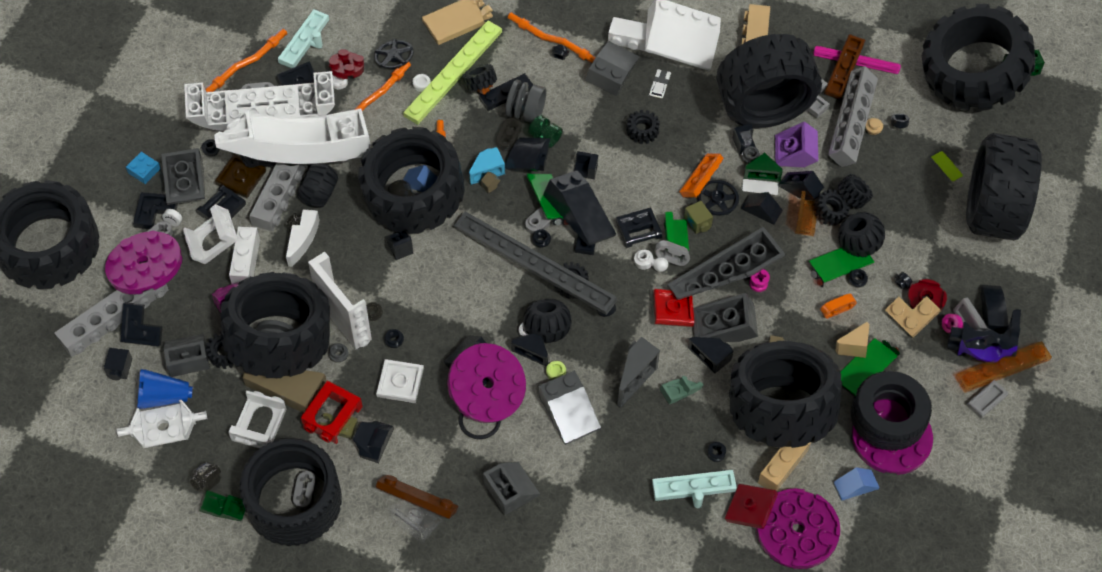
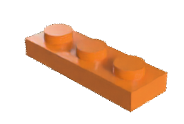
[680,153,724,198]

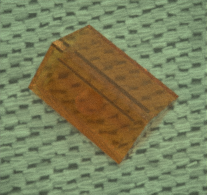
[795,191,817,236]

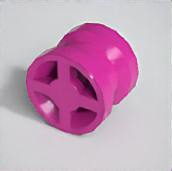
[749,269,770,292]

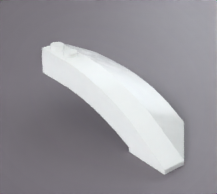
[214,109,371,164]

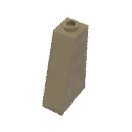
[243,370,327,413]

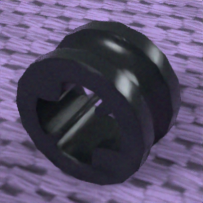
[707,442,726,462]

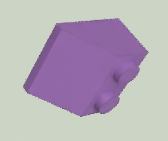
[775,121,818,167]

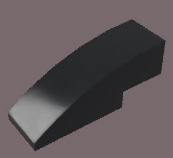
[981,285,1008,334]

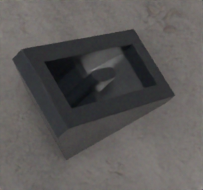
[741,192,783,225]
[385,231,413,260]
[511,333,548,366]

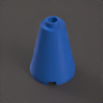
[137,369,193,409]

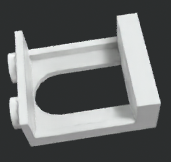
[183,204,238,264]
[229,391,287,448]

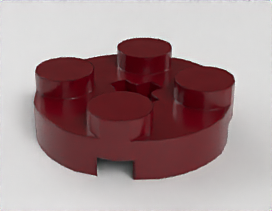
[329,49,364,79]
[907,279,947,311]

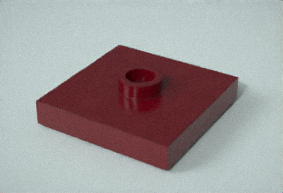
[725,484,778,529]

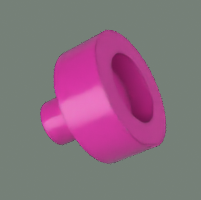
[942,314,963,333]

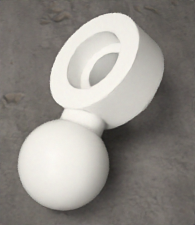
[634,250,668,272]

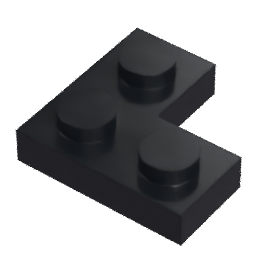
[133,192,178,229]
[120,302,162,346]

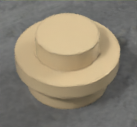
[865,118,883,135]

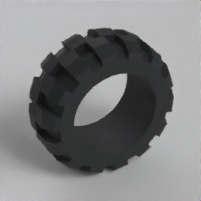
[921,4,1036,111]

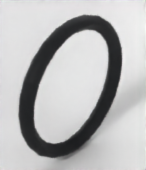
[459,413,501,440]

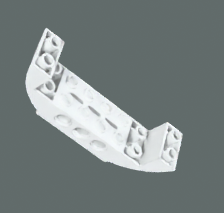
[184,71,335,131]

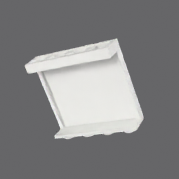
[308,252,372,349]

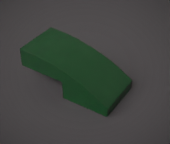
[199,490,246,522]

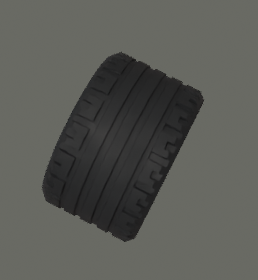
[240,438,342,546]

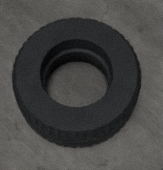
[851,371,932,451]

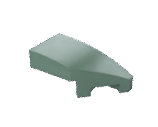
[660,376,704,405]

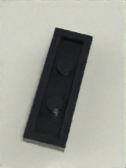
[479,73,533,111]

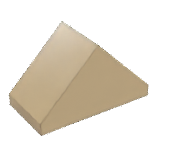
[836,322,870,358]

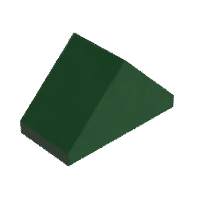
[744,152,783,182]

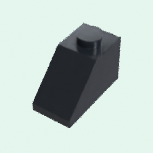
[778,171,824,200]
[688,337,734,374]

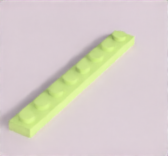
[403,21,502,125]

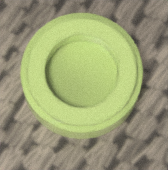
[546,361,566,380]

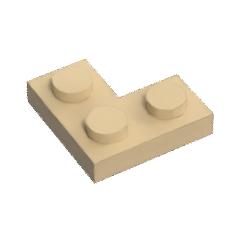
[885,296,941,337]

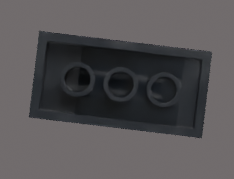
[543,171,616,246]

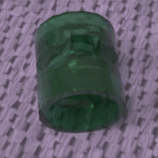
[528,115,563,148]

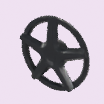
[375,39,414,69]
[697,180,739,216]

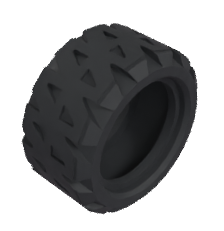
[716,34,822,128]
[358,127,465,234]
[966,133,1042,241]
[0,180,100,289]
[221,272,330,378]
[730,341,842,448]

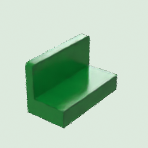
[664,212,689,251]

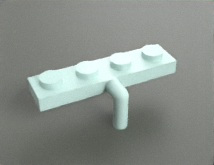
[278,9,329,68]
[652,470,737,508]

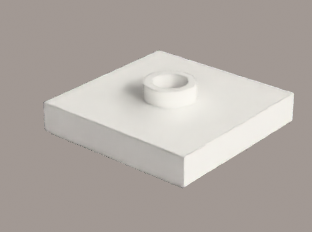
[376,359,424,403]

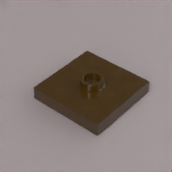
[215,154,267,198]

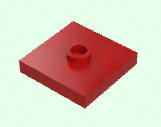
[653,289,694,327]

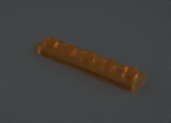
[956,341,1052,393]

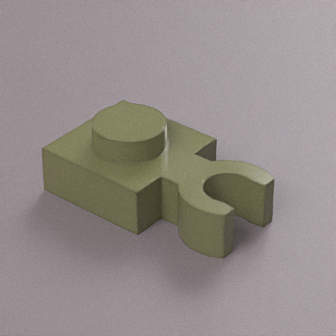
[320,413,358,439]

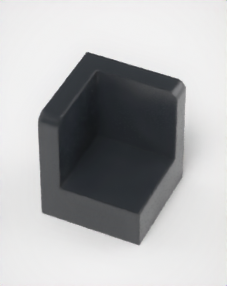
[732,124,756,155]
[574,151,599,180]

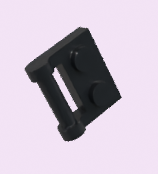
[196,185,246,220]
[616,207,662,248]

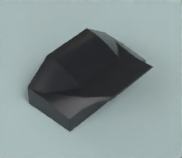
[353,421,394,464]

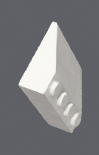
[645,0,721,71]

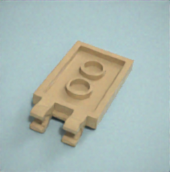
[422,0,493,45]

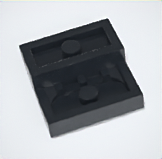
[505,137,550,171]

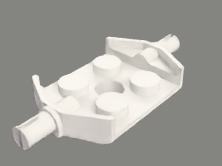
[117,400,208,448]

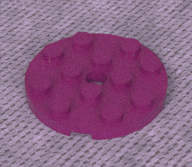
[105,230,182,294]
[448,343,526,423]
[852,399,933,475]
[756,488,840,569]

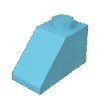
[469,147,505,185]

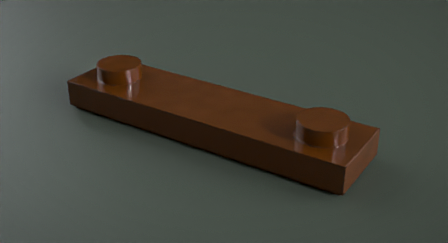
[824,34,866,100]
[376,475,458,519]

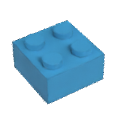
[126,152,161,184]

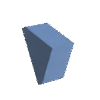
[401,165,438,192]
[834,467,879,501]

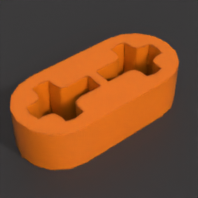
[820,294,857,319]

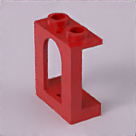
[301,380,363,444]

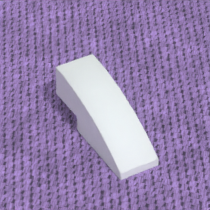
[286,210,320,267]

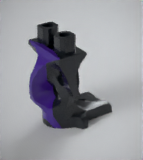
[947,309,1021,362]

